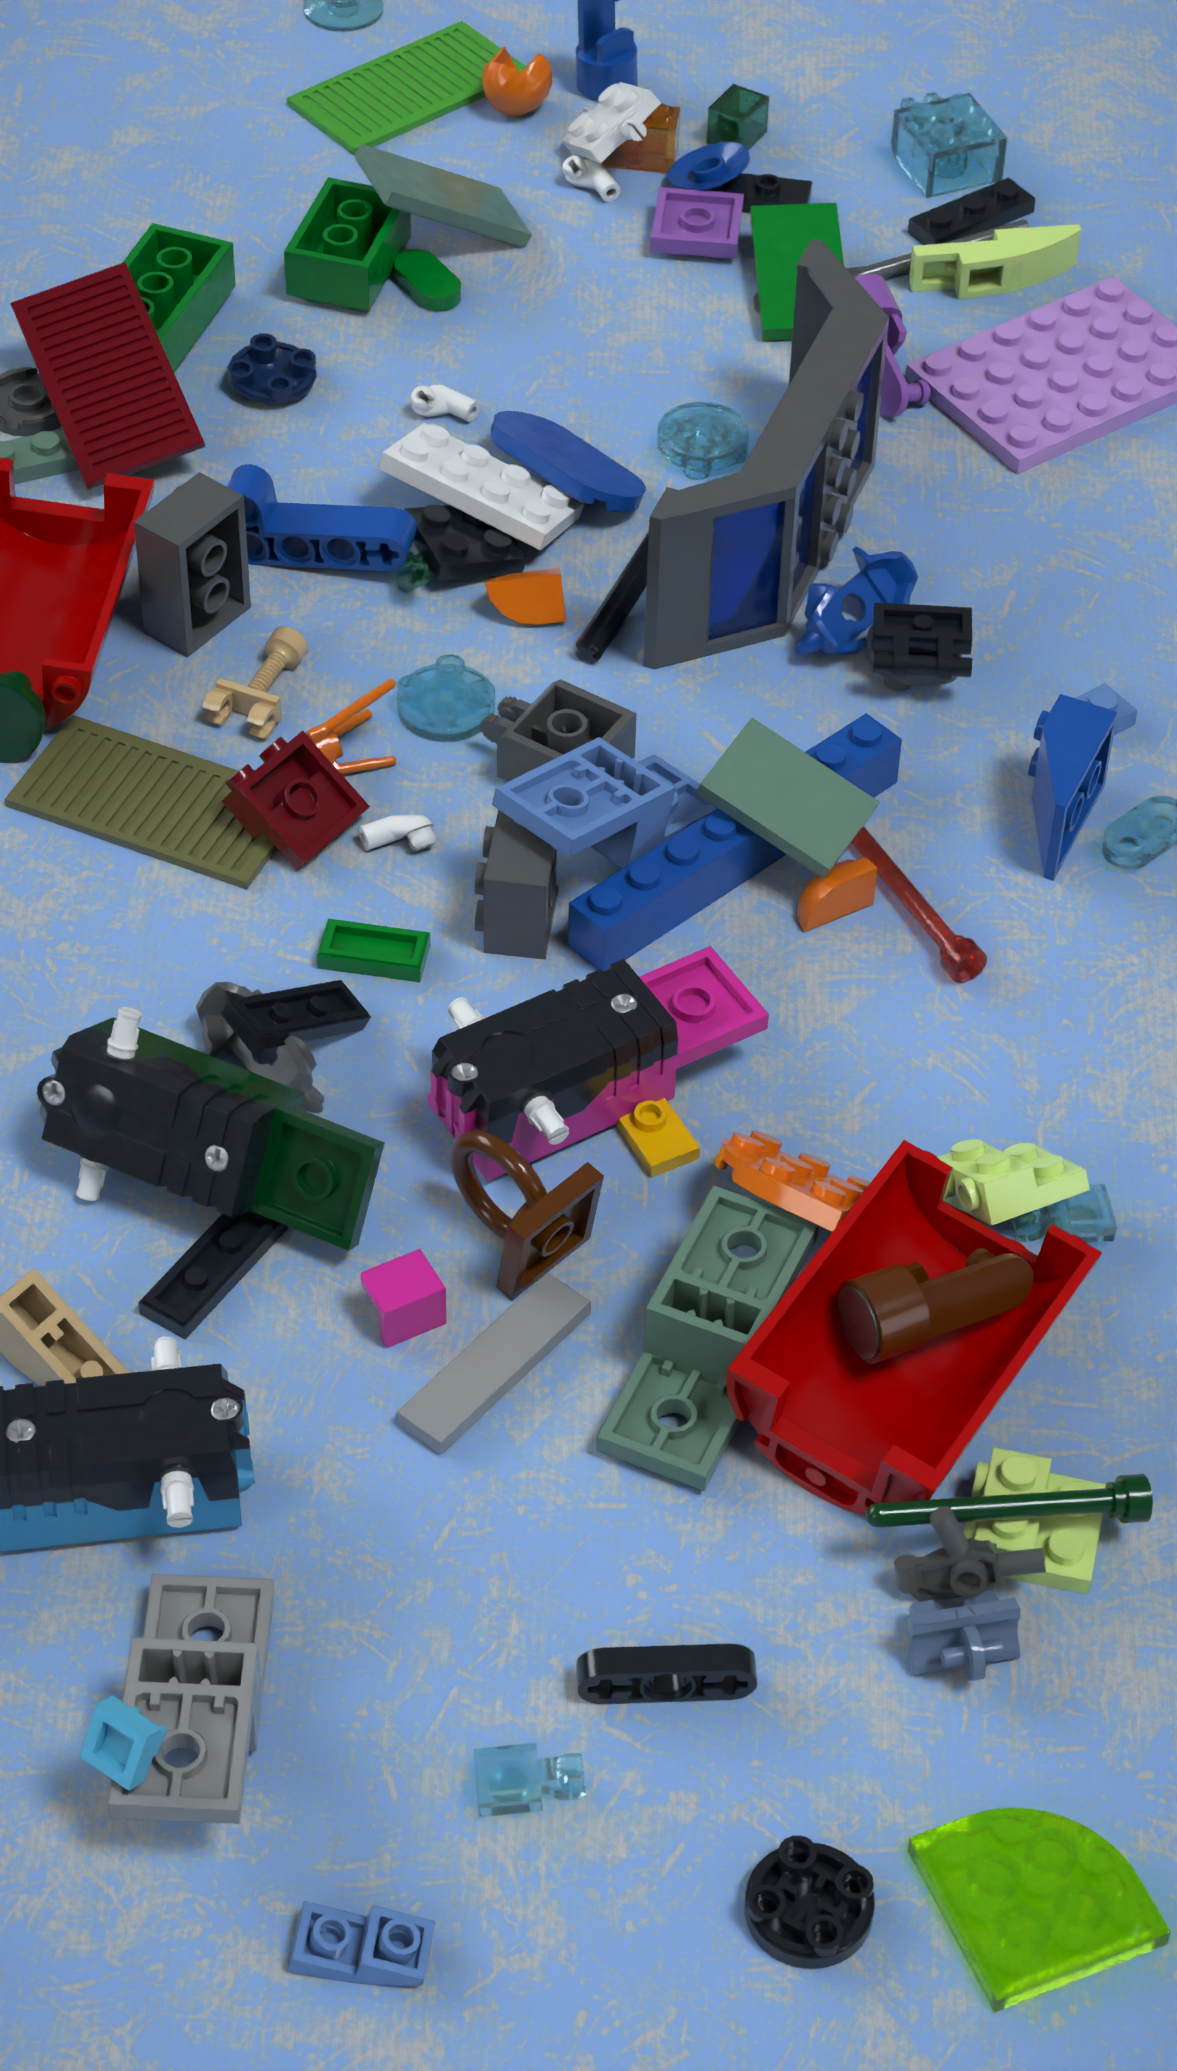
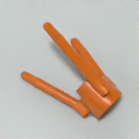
[306,679,397,774]

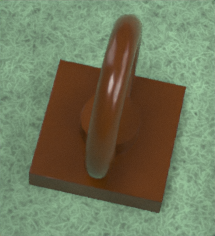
[450,1130,604,1301]

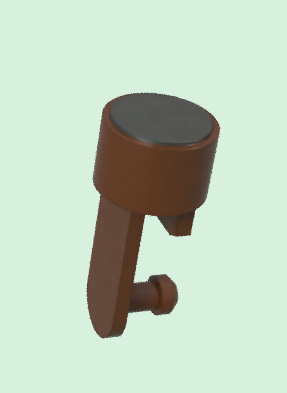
[837,1248,1034,1364]

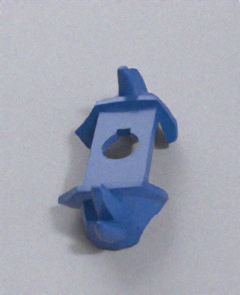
[796,546,919,655]

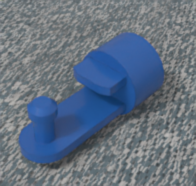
[576,0,638,100]

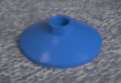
[667,142,750,192]

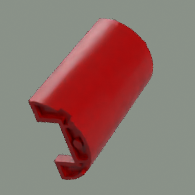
[0,458,155,728]
[726,1140,1102,1515]

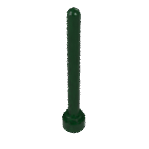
[866,1474,1153,1528]

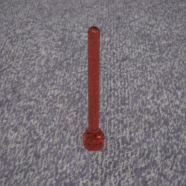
[852,826,987,983]

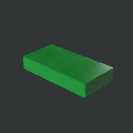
[317,919,431,982]

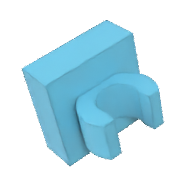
[79,1695,167,1791]

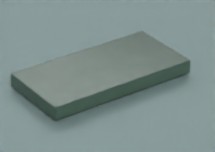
[354,144,532,247]

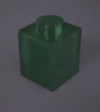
[707,84,769,151]

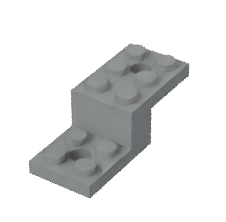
[108,1574,275,1824]

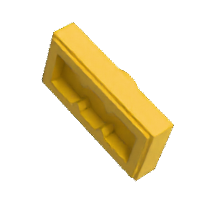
[615,1098,700,1178]

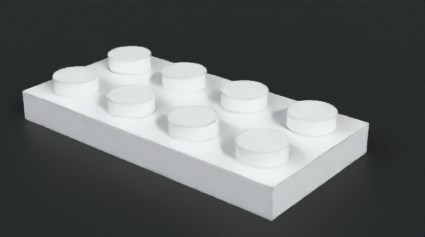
[378,423,584,550]

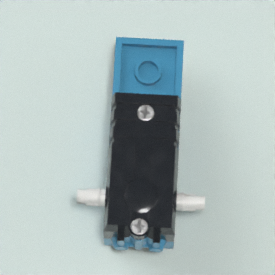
[0,1337,255,1552]

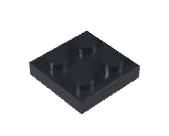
[404,505,527,581]

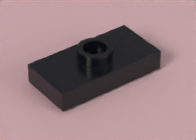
[724,173,813,212]

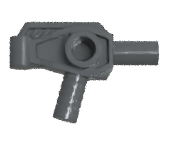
[894,1506,1046,1601]

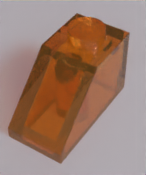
[601,103,680,173]

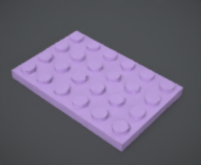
[905,276,1177,474]

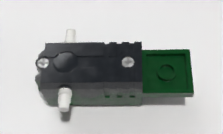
[37,1007,385,1251]

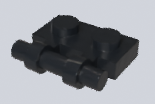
[872,603,972,681]

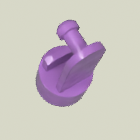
[854,274,931,417]

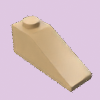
[0,1268,129,1386]

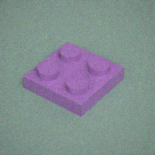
[650,187,744,259]

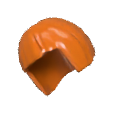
[482,46,553,117]

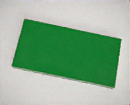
[750,202,844,341]

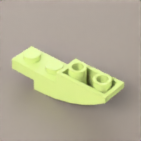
[909,224,1081,300]

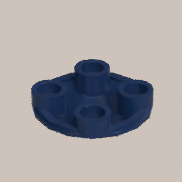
[227,333,317,404]

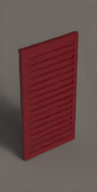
[10,262,206,490]

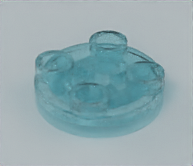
[657,402,749,480]
[397,654,495,742]

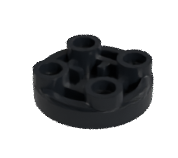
[744,1835,875,1969]

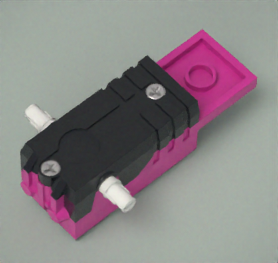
[427,946,769,1181]

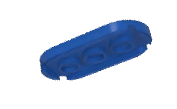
[490,411,646,513]

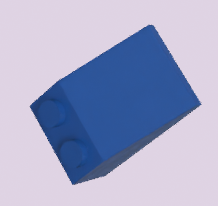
[1028,694,1117,881]

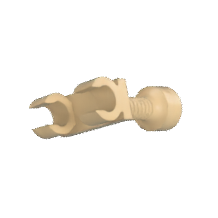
[202,626,308,740]

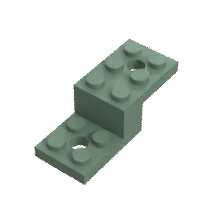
[596,1185,819,1491]

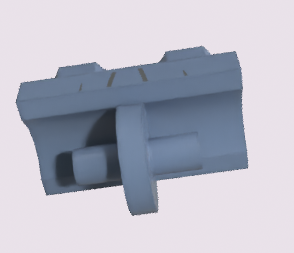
[908,1590,1020,1681]

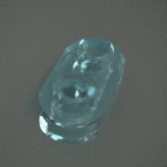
[1102,796,1177,869]

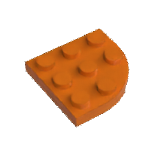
[715,1131,871,1232]

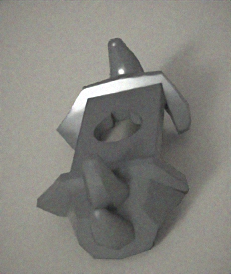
[196,982,324,1113]

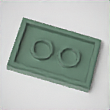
[696,718,880,879]

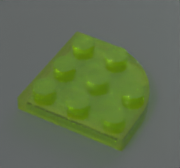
[907,1808,1171,2013]

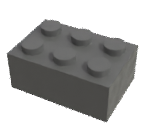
[134,472,251,658]

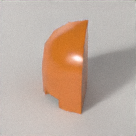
[485,568,566,625]
[797,857,877,932]

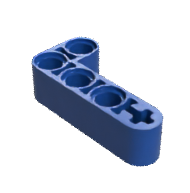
[227,464,417,571]

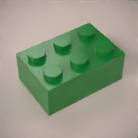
[284,177,411,311]

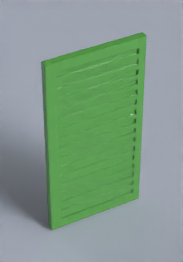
[287,21,526,156]

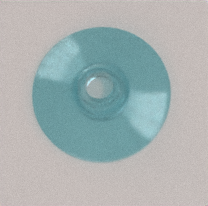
[303,0,384,32]

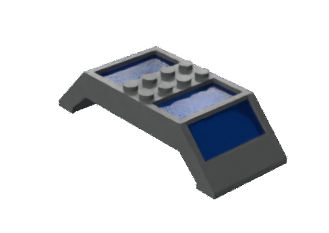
[643,239,889,670]

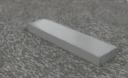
[397,1272,591,1455]

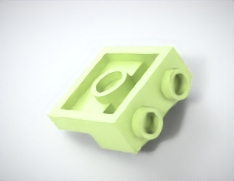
[938,1139,1090,1226]
[964,1447,1106,1595]

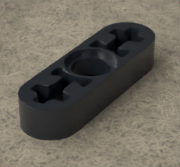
[576,1644,757,1704]

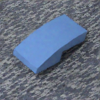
[287,1901,435,1986]

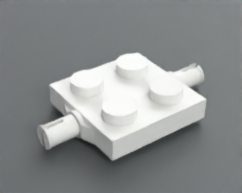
[562,82,661,163]

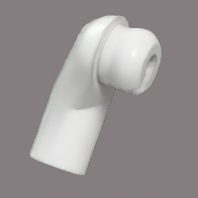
[562,155,621,202]
[410,385,480,422]
[358,815,436,851]

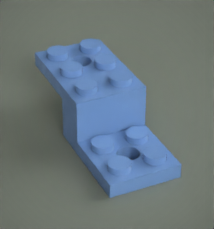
[492,737,717,868]

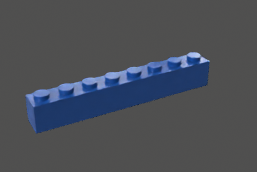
[568,713,902,972]

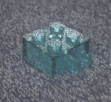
[891,92,1007,198]

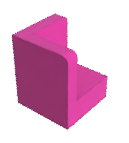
[360,1249,447,1347]

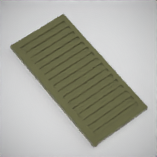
[5,715,277,890]

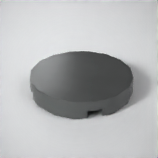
[0,367,61,436]

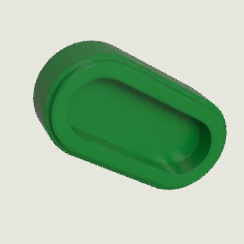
[394,249,461,311]

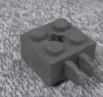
[480,679,637,782]
[475,810,559,960]

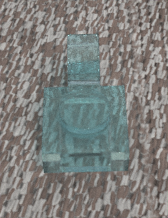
[1011,1184,1117,1243]
[473,1743,586,1817]

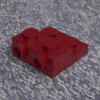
[221,731,370,870]

